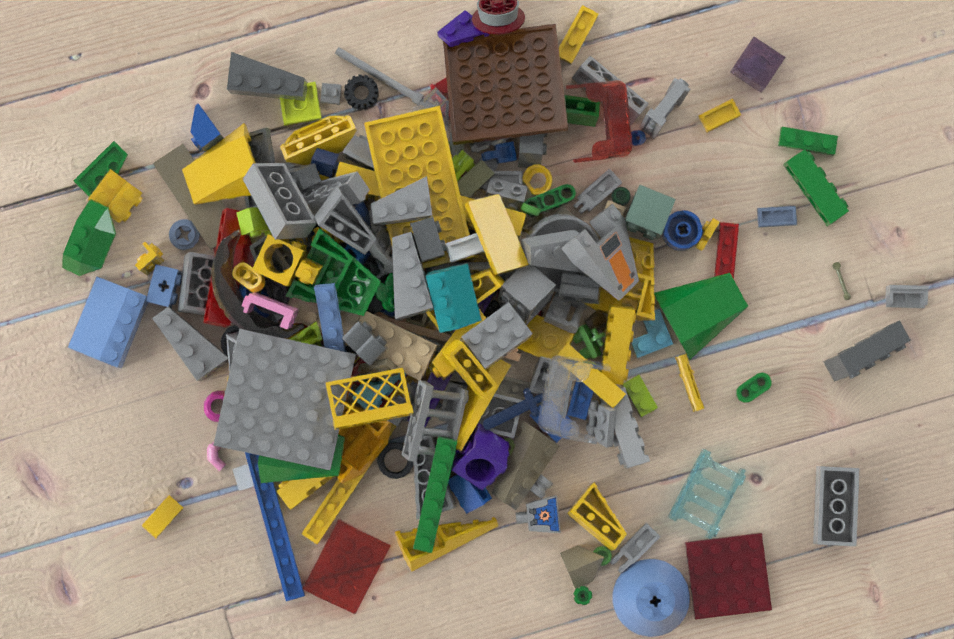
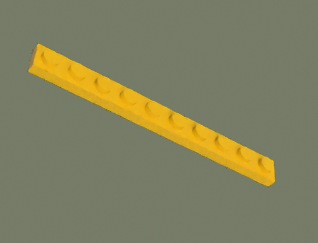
[302,375,419,545]

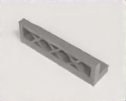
[572,56,649,126]

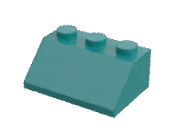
[426,263,482,333]

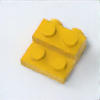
[87,169,143,223]

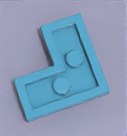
[631,309,673,358]

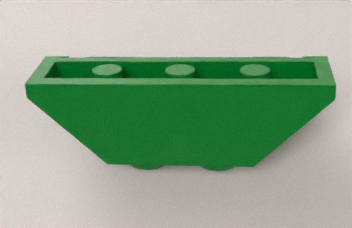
[62,199,116,276]

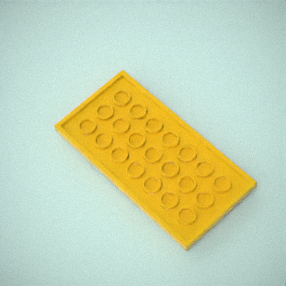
[364,106,474,269]

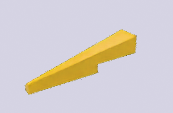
[456,359,511,452]
[395,517,498,572]

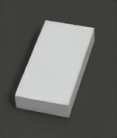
[446,233,484,263]

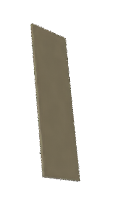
[153,144,226,250]

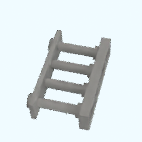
[401,380,469,462]

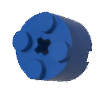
[662,210,703,251]

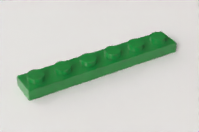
[413,436,458,553]

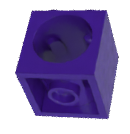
[451,423,509,490]

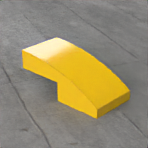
[142,495,184,539]

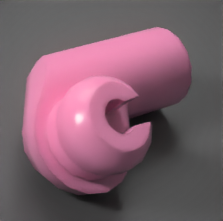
[207,442,226,471]

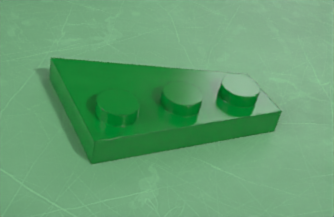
[73,141,128,197]

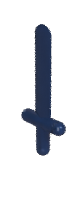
[483,388,550,430]

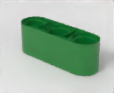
[523,184,576,218]

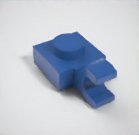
[481,142,517,164]

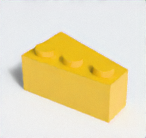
[276,476,335,510]

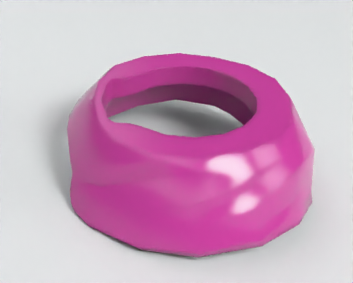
[204,390,225,422]

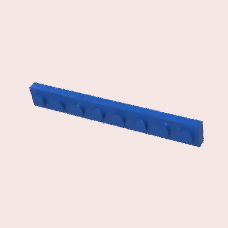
[245,452,305,601]

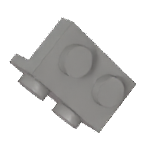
[486,177,527,212]

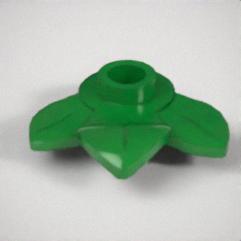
[375,273,395,312]

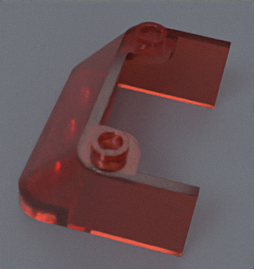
[566,80,633,163]

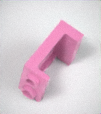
[242,292,299,329]

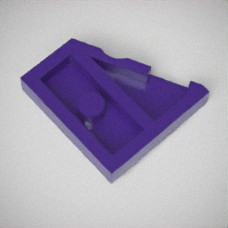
[437,10,490,47]

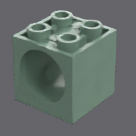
[625,185,676,240]

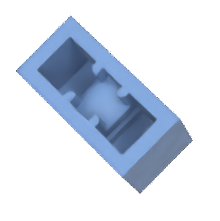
[146,264,182,308]

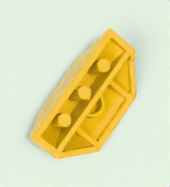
[280,116,357,165]

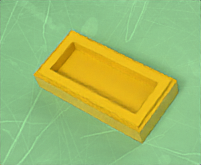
[698,98,741,133]

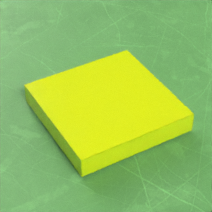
[280,82,322,126]

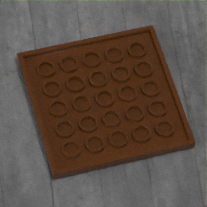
[443,24,568,145]

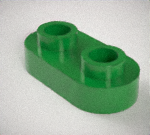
[736,373,772,403]

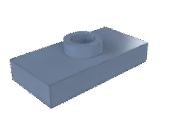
[757,206,797,228]

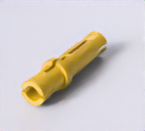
[675,353,704,412]

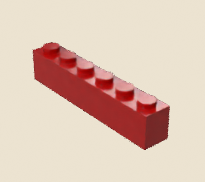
[203,208,247,328]

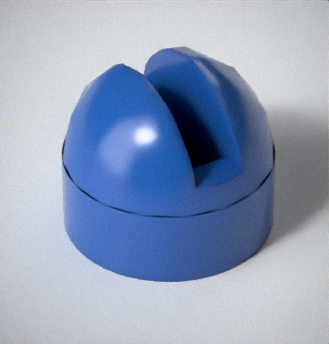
[630,130,646,146]

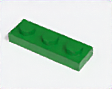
[778,127,838,156]

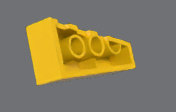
[426,267,504,330]
[600,304,636,385]

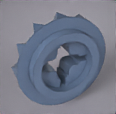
[169,219,200,250]

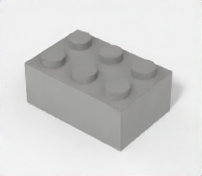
[460,302,532,370]

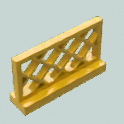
[325,368,414,431]

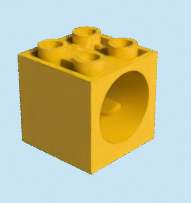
[252,234,310,286]

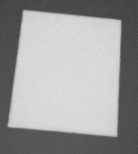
[232,464,254,491]

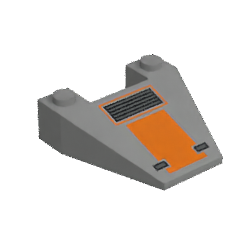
[561,204,639,300]

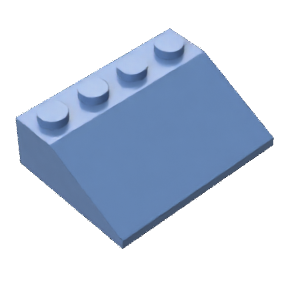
[68,277,148,369]

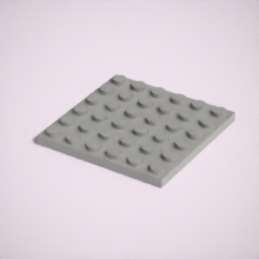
[213,329,356,470]

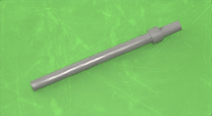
[335,47,436,108]

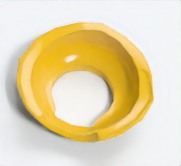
[522,164,553,195]

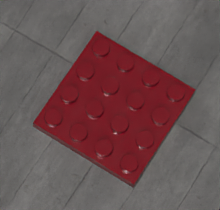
[685,533,772,620]

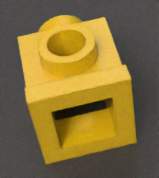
[295,257,323,284]

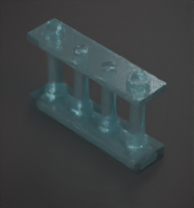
[668,449,746,539]

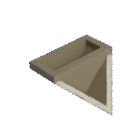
[560,545,604,589]

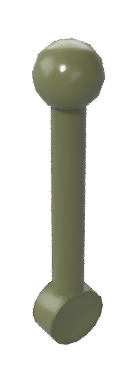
[832,262,851,300]

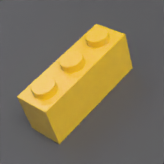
[441,339,498,399]

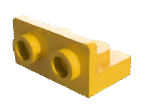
[135,242,165,276]

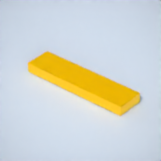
[555,343,626,408]

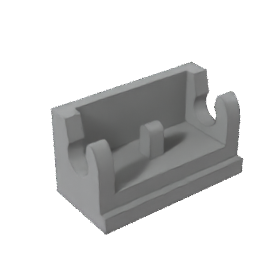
[886,285,929,308]

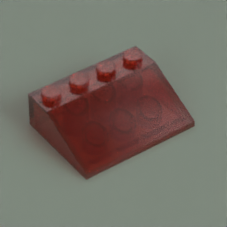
[302,519,391,614]

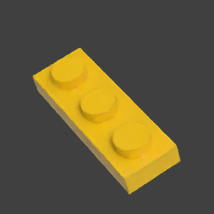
[559,5,599,65]

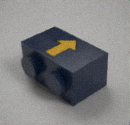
[311,148,339,181]

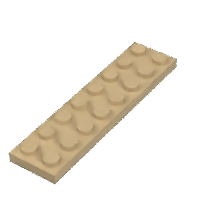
[288,298,438,380]

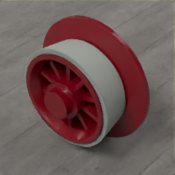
[472,0,525,35]

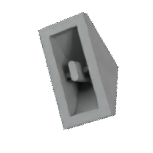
[529,356,559,394]

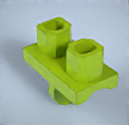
[452,150,475,182]

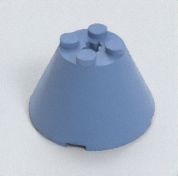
[612,559,690,637]

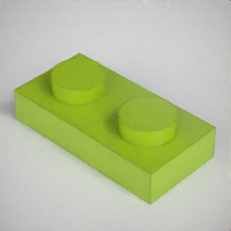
[623,374,658,417]

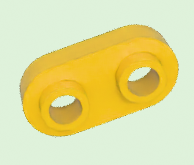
[232,263,265,292]

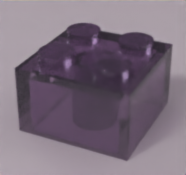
[730,37,786,93]

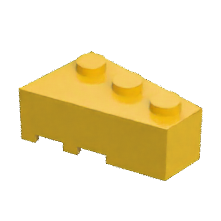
[567,482,627,551]

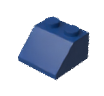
[190,104,223,152]

